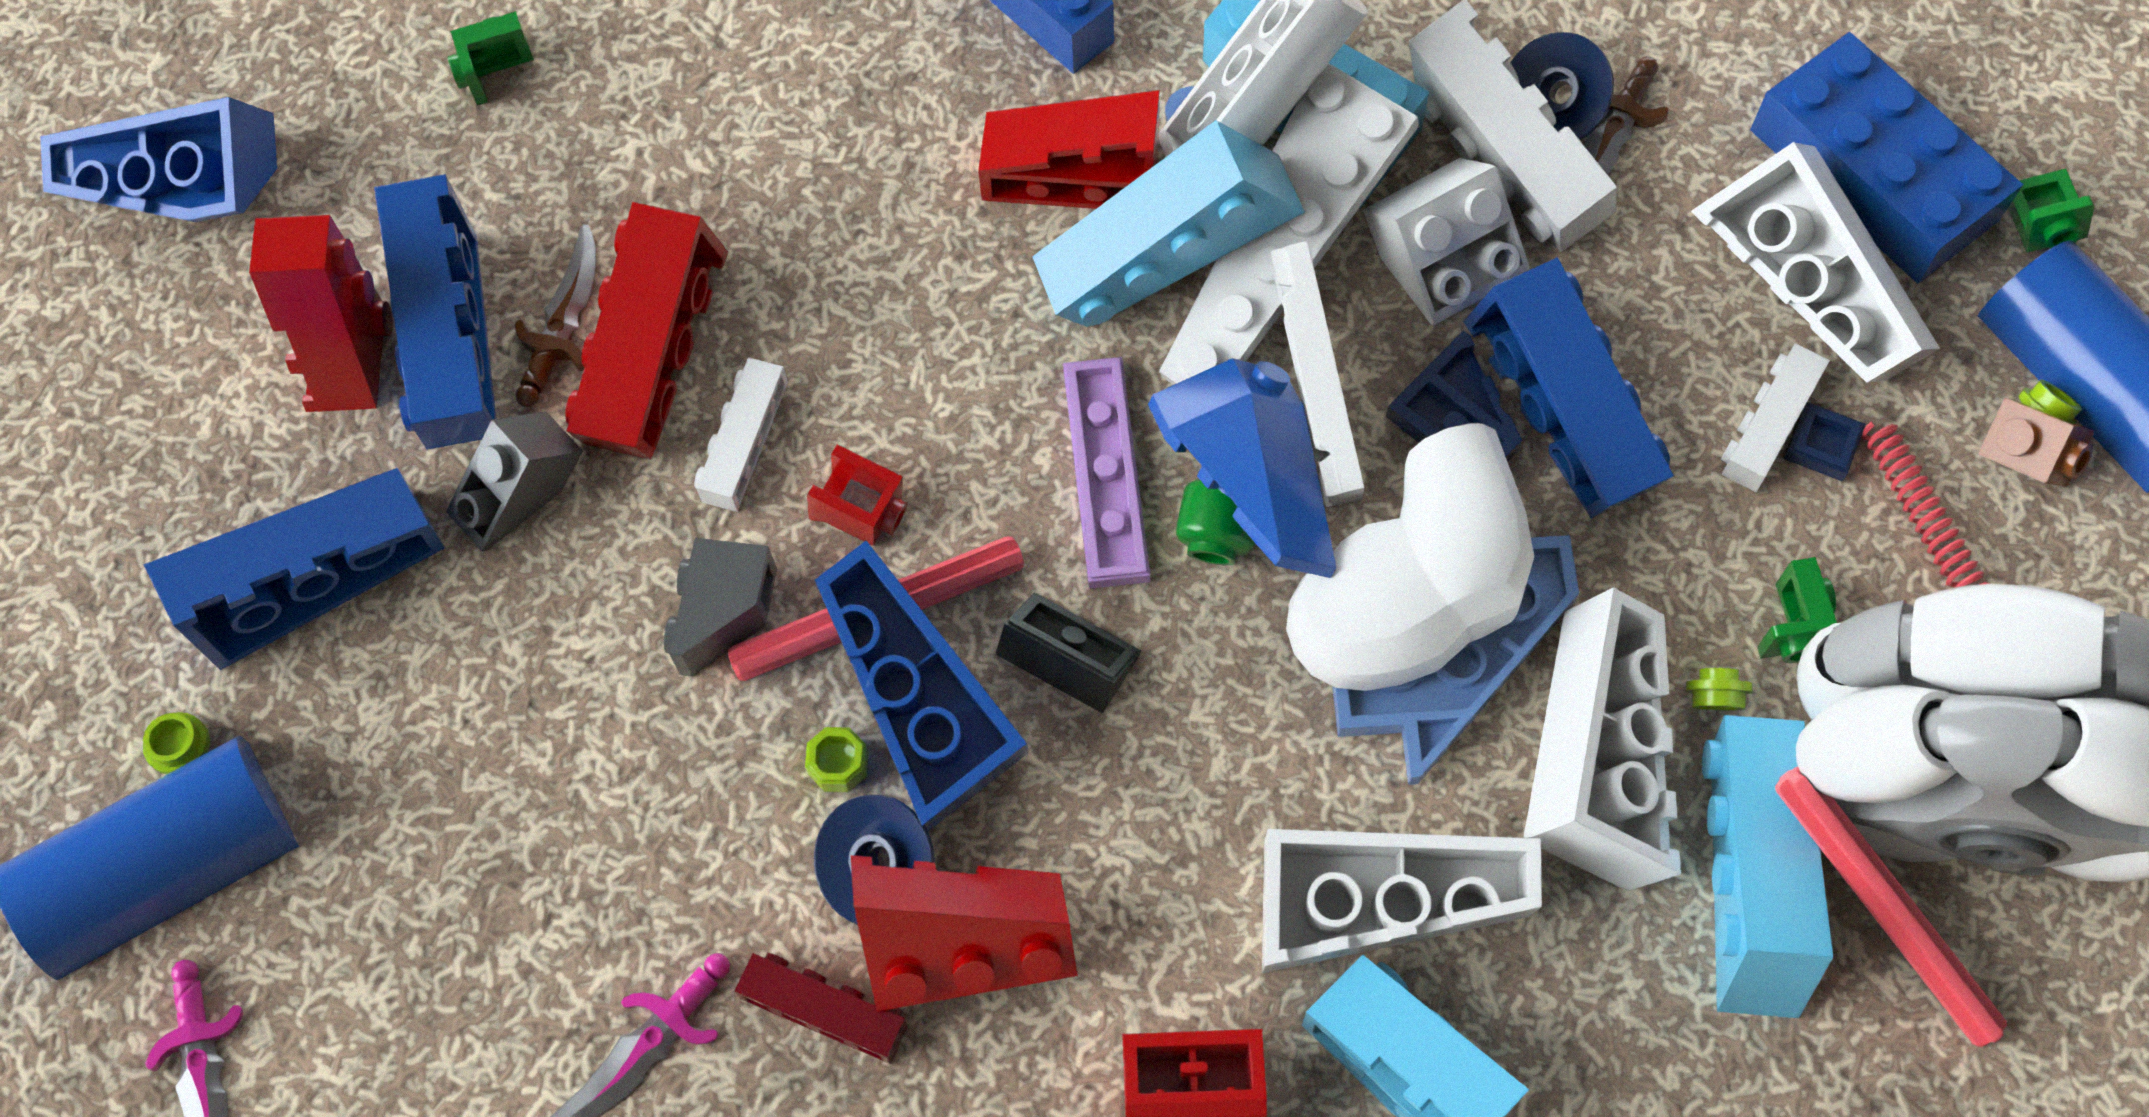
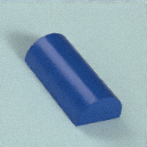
[1977,240,2149,493]
[0,736,299,981]

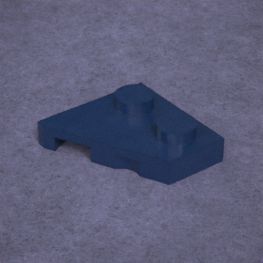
[1386,330,1522,462]

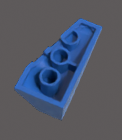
[40,97,277,222]
[1148,358,1336,578]

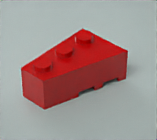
[978,90,1160,209]
[249,215,393,412]
[851,855,1078,1012]

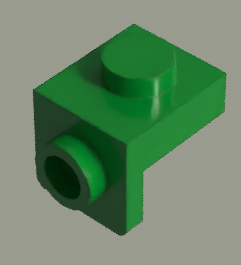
[447,11,534,105]
[2008,168,2095,253]
[1757,557,1837,663]

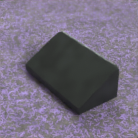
[996,593,1141,713]

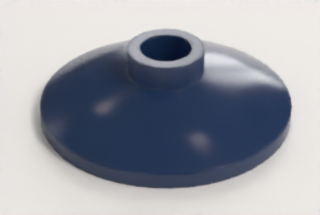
[1510,32,1614,141]
[814,794,935,925]

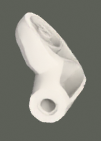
[1286,423,1534,691]

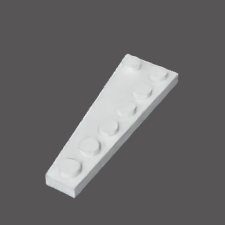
[1159,63,1419,385]

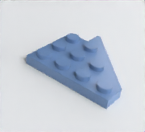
[1332,535,1579,785]

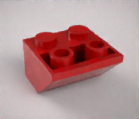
[1122,1029,1267,1117]

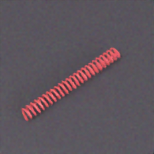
[1861,421,1991,588]

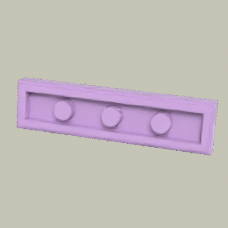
[1063,357,1150,589]

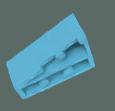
[1302,954,1529,1117]

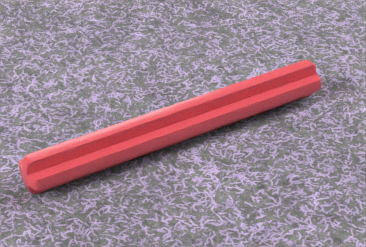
[728,536,1024,681]
[1775,767,2007,1047]

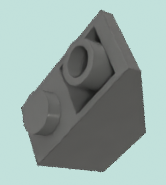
[446,411,583,552]
[664,538,777,676]

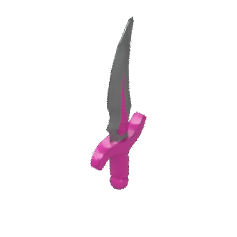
[550,953,730,1117]
[145,960,243,1117]

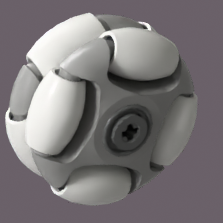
[1796,584,2149,882]

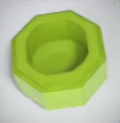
[805,727,869,792]

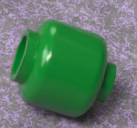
[1176,479,1255,566]

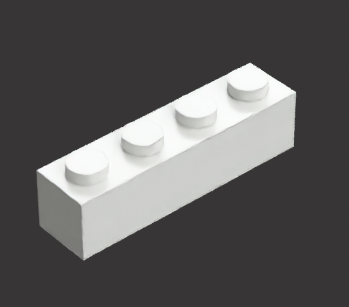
[1721,343,1830,492]
[694,358,788,512]

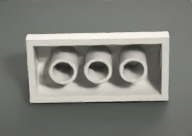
[1159,0,1368,157]

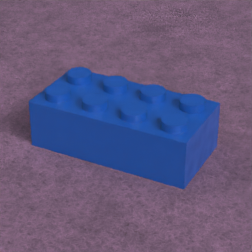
[1750,31,2024,284]

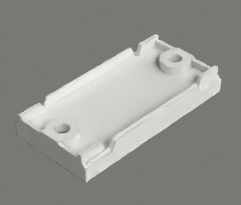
[1270,240,1364,507]

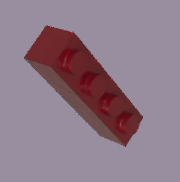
[734,952,908,1064]

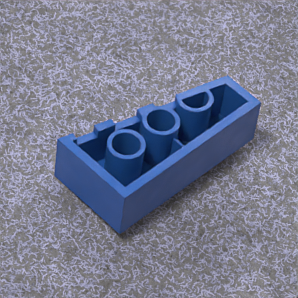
[144,468,445,670]
[815,540,1029,831]

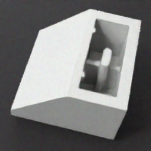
[1363,158,1530,325]

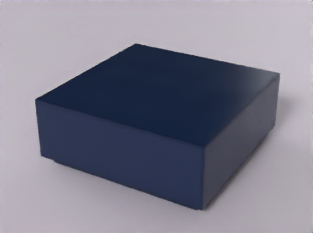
[1784,402,1866,482]

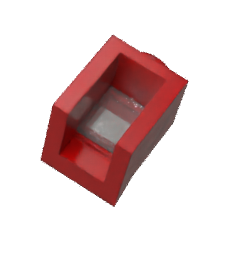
[807,444,908,546]

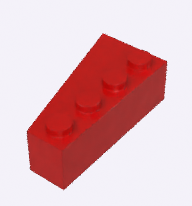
[565,202,729,460]

